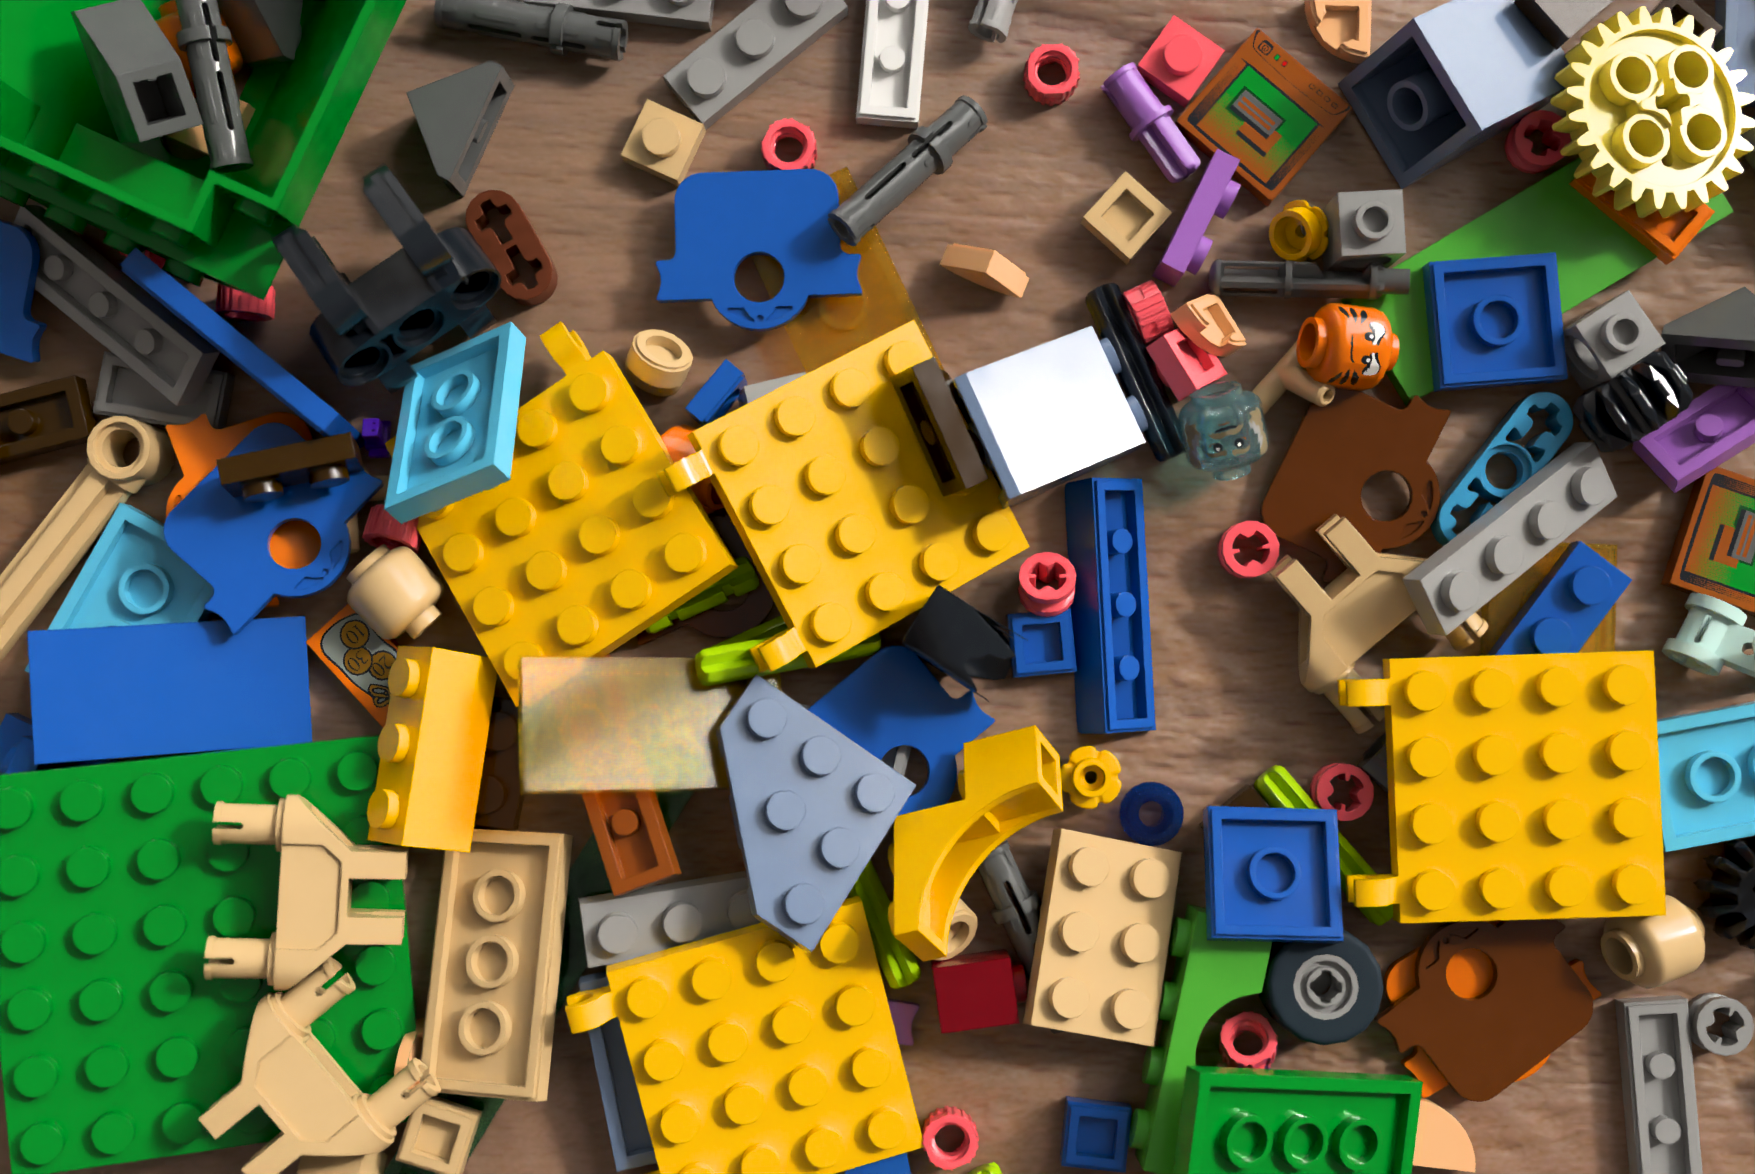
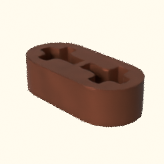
[465,190,558,306]

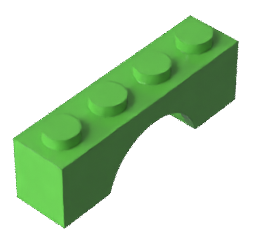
[1128,904,1272,1174]

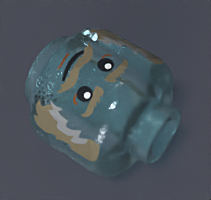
[1178,381,1269,481]

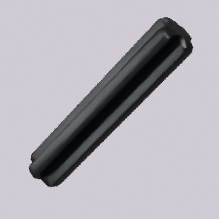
[1085,282,1189,462]

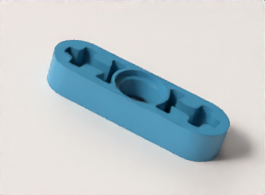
[1430,392,1573,546]

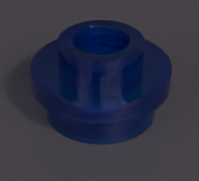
[1119,782,1184,846]

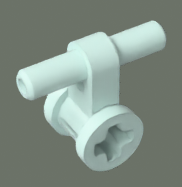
[1662,593,1755,677]

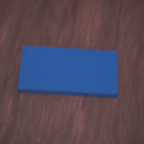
[120,247,365,449]
[27,616,312,765]

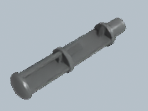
[1208,259,1410,300]

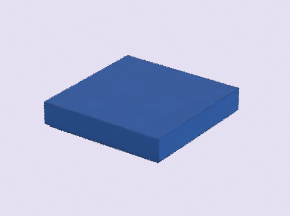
[1422,252,1568,392]
[1203,806,1344,944]

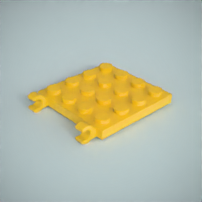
[656,320,1030,673]
[385,321,739,708]
[1337,650,1666,923]
[565,895,924,1174]

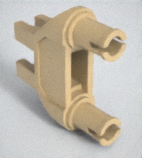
[1268,514,1489,734]
[204,794,409,991]
[198,957,441,1174]

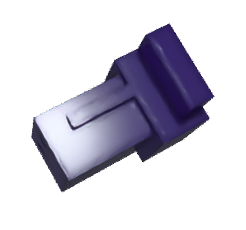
[362,418,391,458]

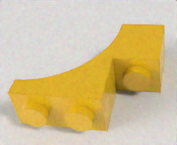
[888,725,1063,962]

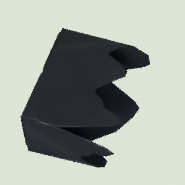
[902,585,1028,702]

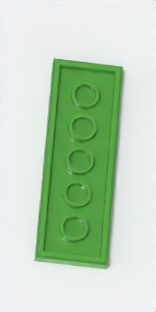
[1341,157,1734,406]

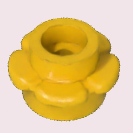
[1269,200,1329,262]
[1061,746,1121,809]

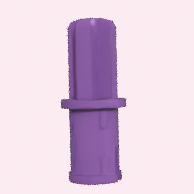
[1101,62,1200,183]

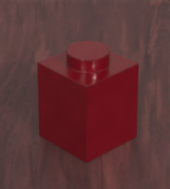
[931,949,1028,1034]

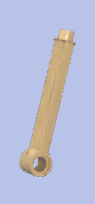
[0,416,175,663]

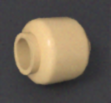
[346,544,444,640]
[1601,895,1706,989]

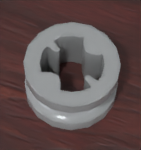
[1688,992,1754,1056]

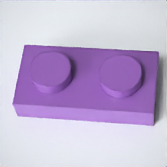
[1152,149,1241,287]
[1632,385,1755,493]

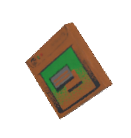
[1175,27,1353,207]
[1661,466,1755,617]

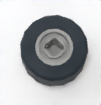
[1259,929,1384,1045]

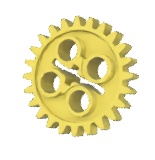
[1550,6,1755,218]

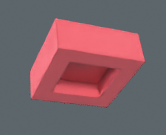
[1137,15,1225,108]
[1146,328,1228,402]

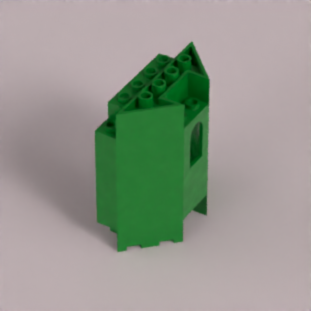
[0,0,407,300]

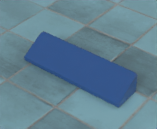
[1064,478,1156,734]

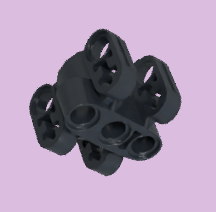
[272,163,502,394]

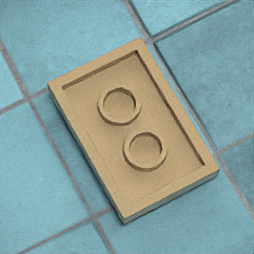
[1023,829,1182,1047]

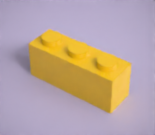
[367,646,497,853]

